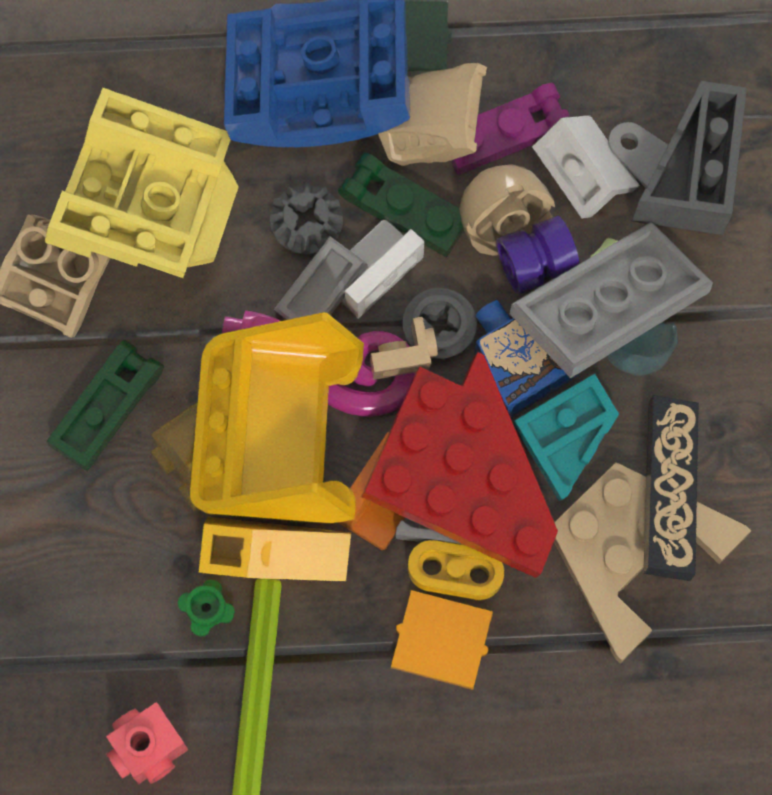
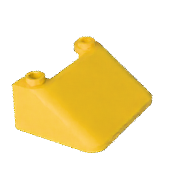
[190,312,364,523]

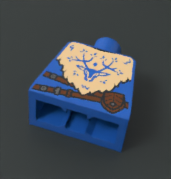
[474,300,580,418]

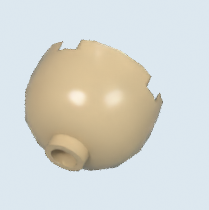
[460,164,555,256]

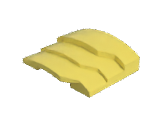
[45,88,239,278]

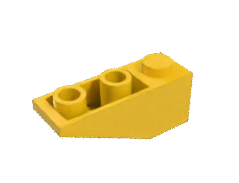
[199,517,351,581]

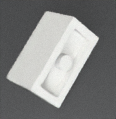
[532,116,639,219]
[341,220,424,319]

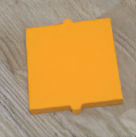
[391,590,493,690]

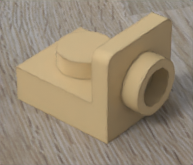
[370,317,438,380]

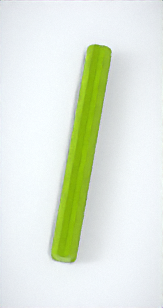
[232,578,282,795]

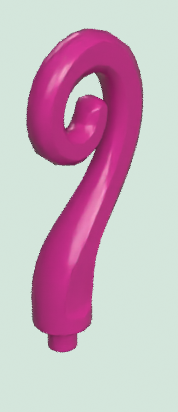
[222,310,415,417]

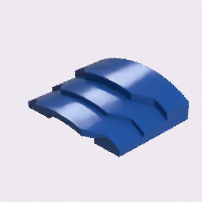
[224,0,410,147]

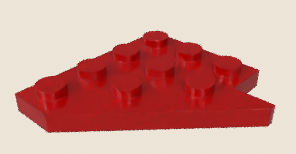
[361,352,558,578]

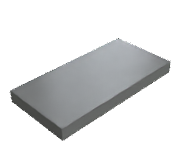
[509,222,713,378]

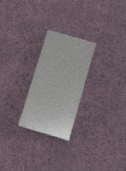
[274,237,368,320]

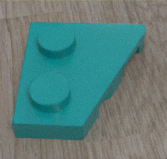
[512,374,619,501]

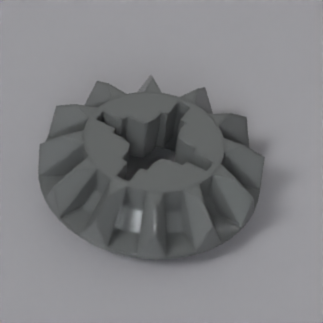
[269,182,343,254]
[402,288,477,362]

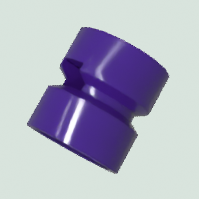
[496,216,580,294]

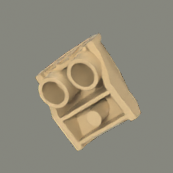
[378,63,487,166]
[0,214,111,338]

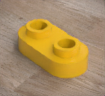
[408,540,504,600]

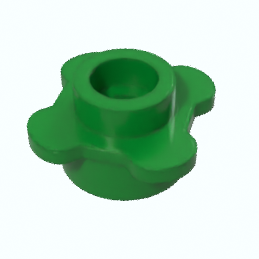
[178,580,235,636]

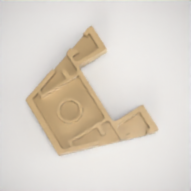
[554,463,751,664]

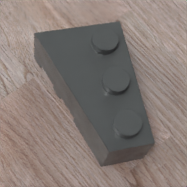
[632,81,747,235]

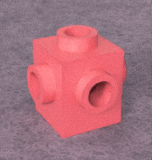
[106,702,188,784]

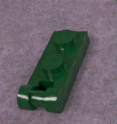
[338,153,464,258]
[47,340,164,472]

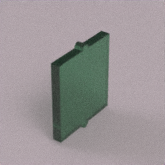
[405,0,452,72]

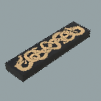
[643,395,699,581]

